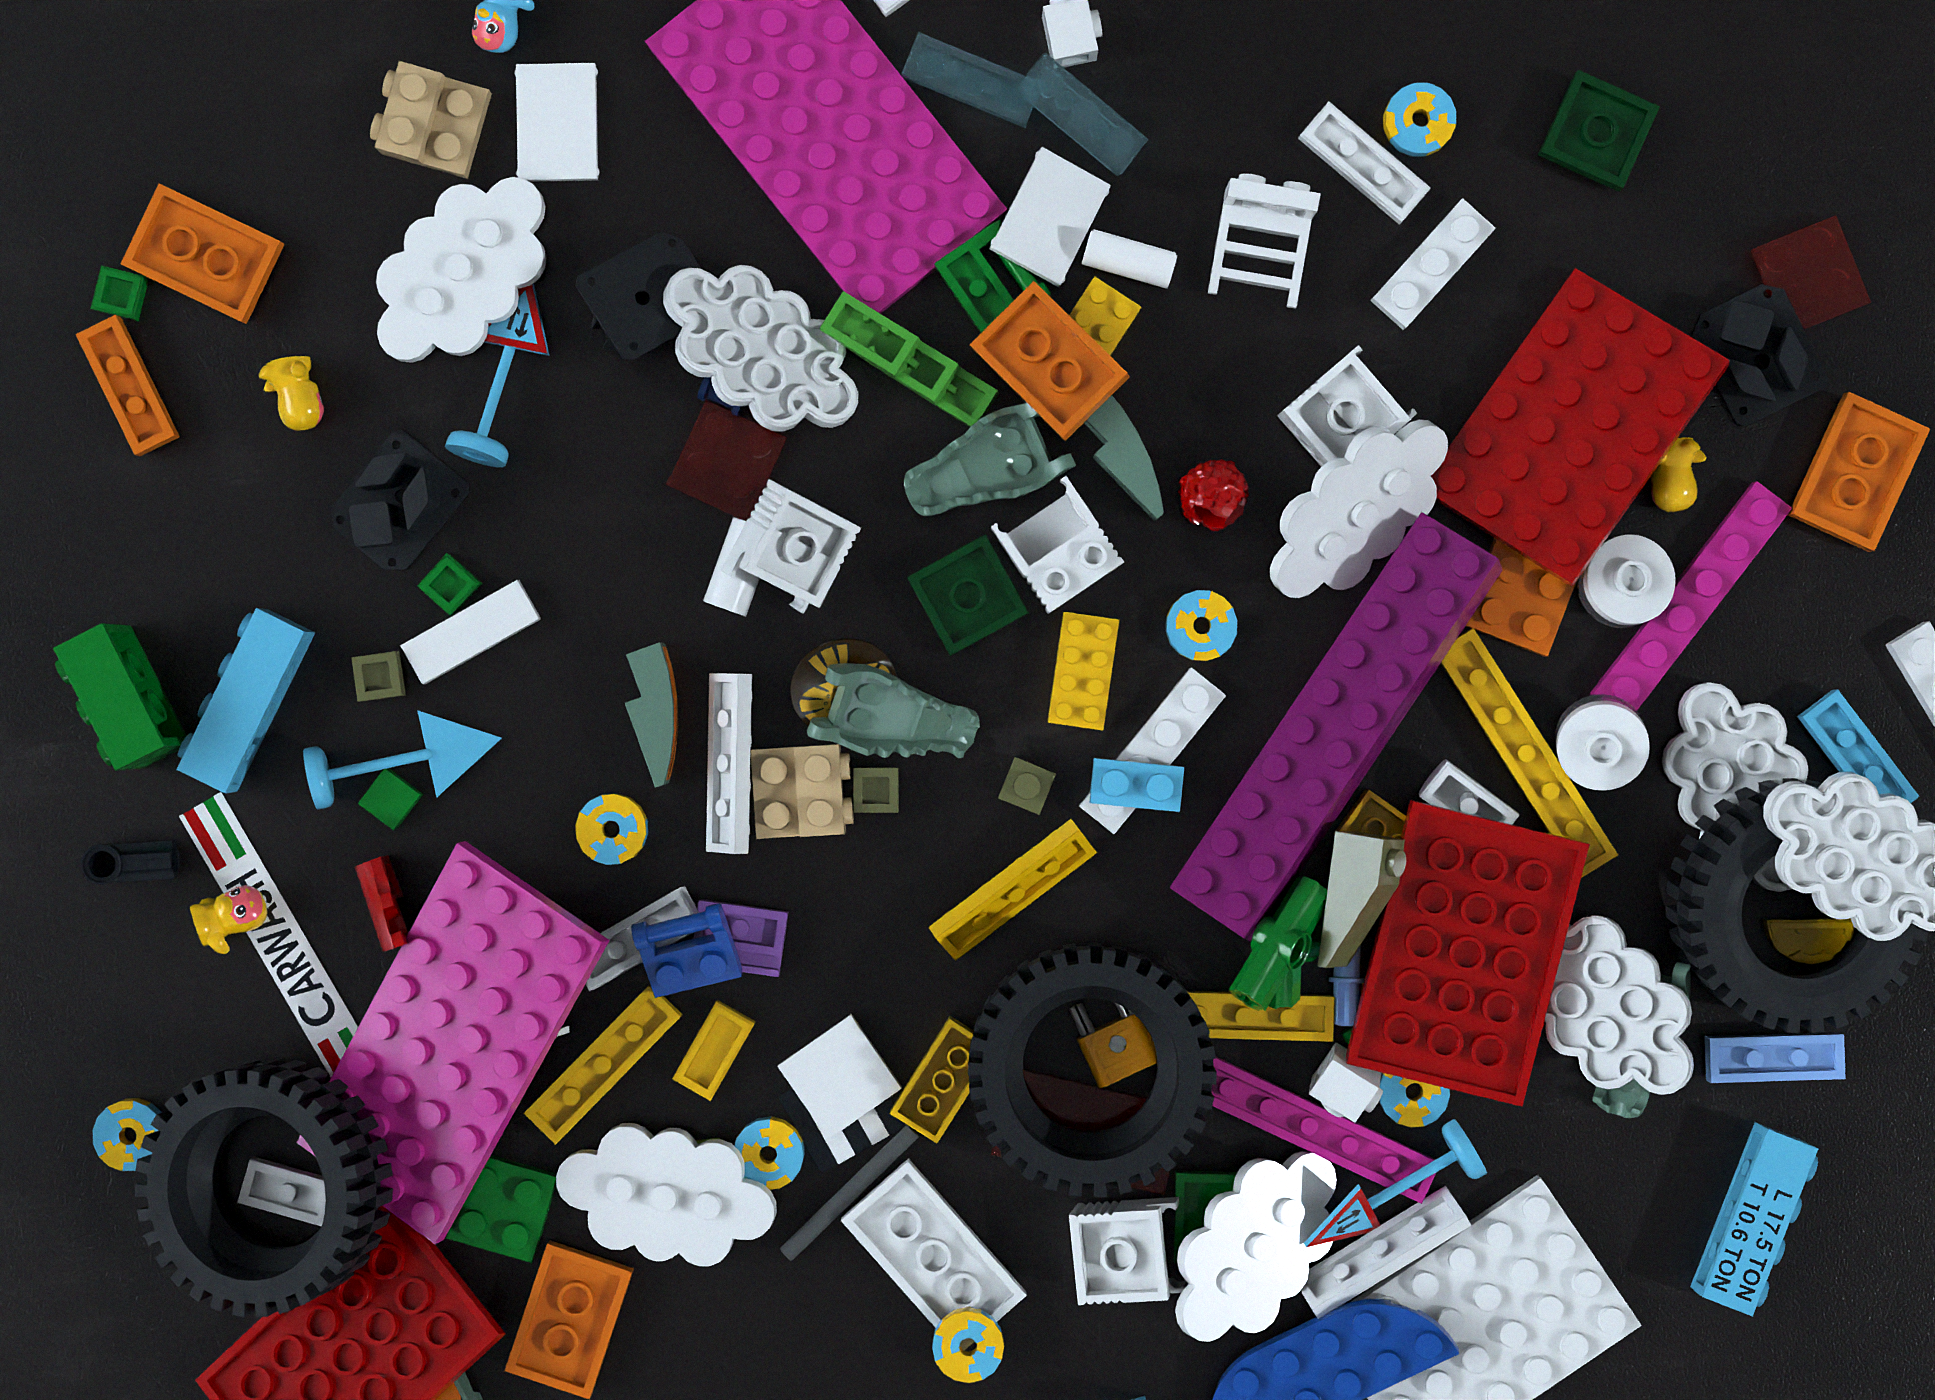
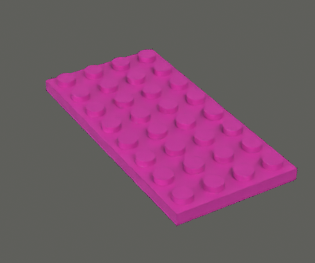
[645,0,1008,314]
[296,841,610,1244]

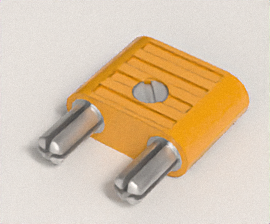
[1069,1003,1157,1088]

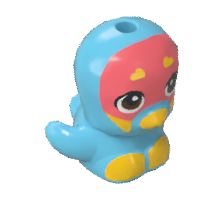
[472,0,534,53]

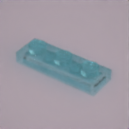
[901,32,1043,128]
[1015,53,1148,176]

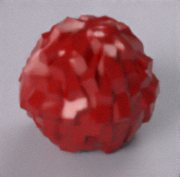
[1178,459,1249,531]

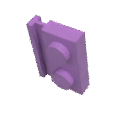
[693,899,789,977]

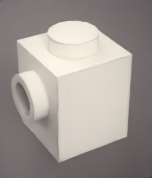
[1042,0,1102,70]
[1309,1043,1383,1123]

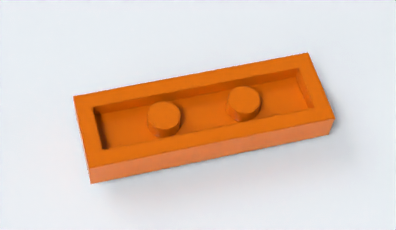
[75,315,180,456]

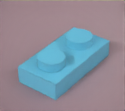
[1089,758,1184,812]

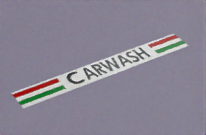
[179,792,358,1077]

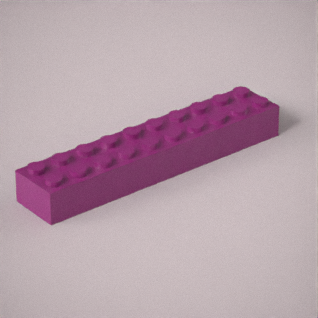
[1170,512,1503,942]

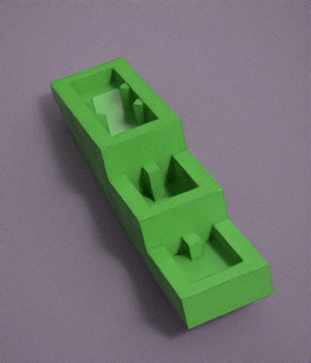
[820,291,999,427]

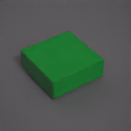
[90,265,149,322]
[417,553,483,616]
[358,768,423,830]

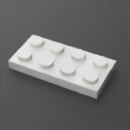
[841,1158,1027,1351]

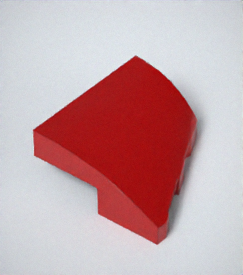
[355,855,409,952]

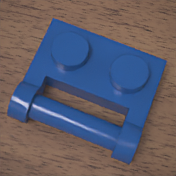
[631,903,743,998]

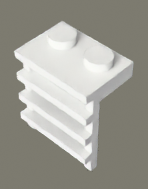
[1207,174,1321,309]

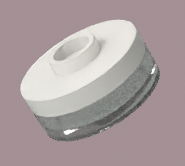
[1577,535,1675,628]
[1555,694,1650,790]

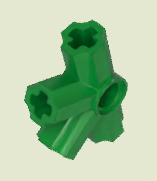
[1229,876,1327,1011]

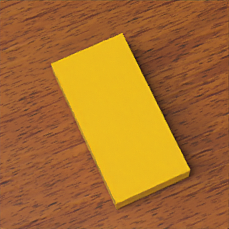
[672,1000,756,1101]

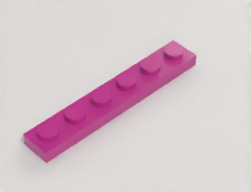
[1590,481,1792,713]
[1211,1056,1437,1204]

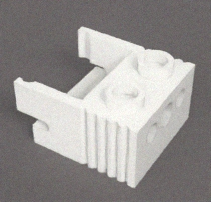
[1277,345,1417,467]
[991,476,1124,614]
[721,479,861,614]
[1069,1197,1188,1305]

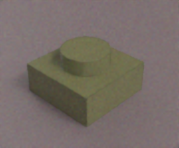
[351,651,406,702]
[998,757,1056,815]
[853,767,899,813]

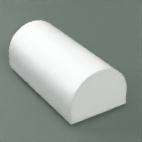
[1082,229,1178,289]
[703,517,760,617]
[1419,759,1519,824]

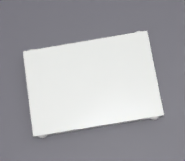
[515,63,600,182]
[989,147,1111,287]

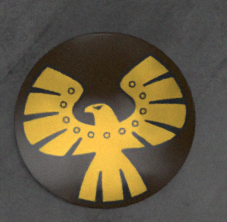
[790,638,896,726]

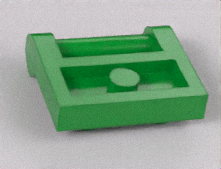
[934,220,1051,333]

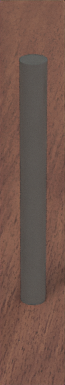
[780,1125,920,1261]

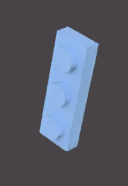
[1705,1032,1846,1083]

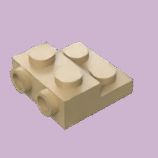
[370,61,492,179]
[750,744,854,839]

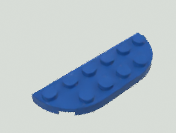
[1212,1299,1459,1400]

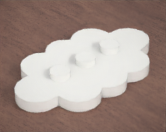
[376,177,547,363]
[663,265,858,431]
[1270,419,1448,598]
[1662,683,1808,892]
[1763,772,1935,941]
[1544,915,1694,1095]
[556,1123,777,1266]
[1175,1151,1336,1342]

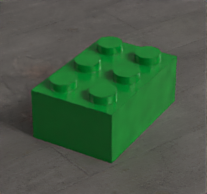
[53,623,187,771]

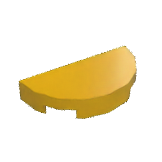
[1762,918,1855,964]

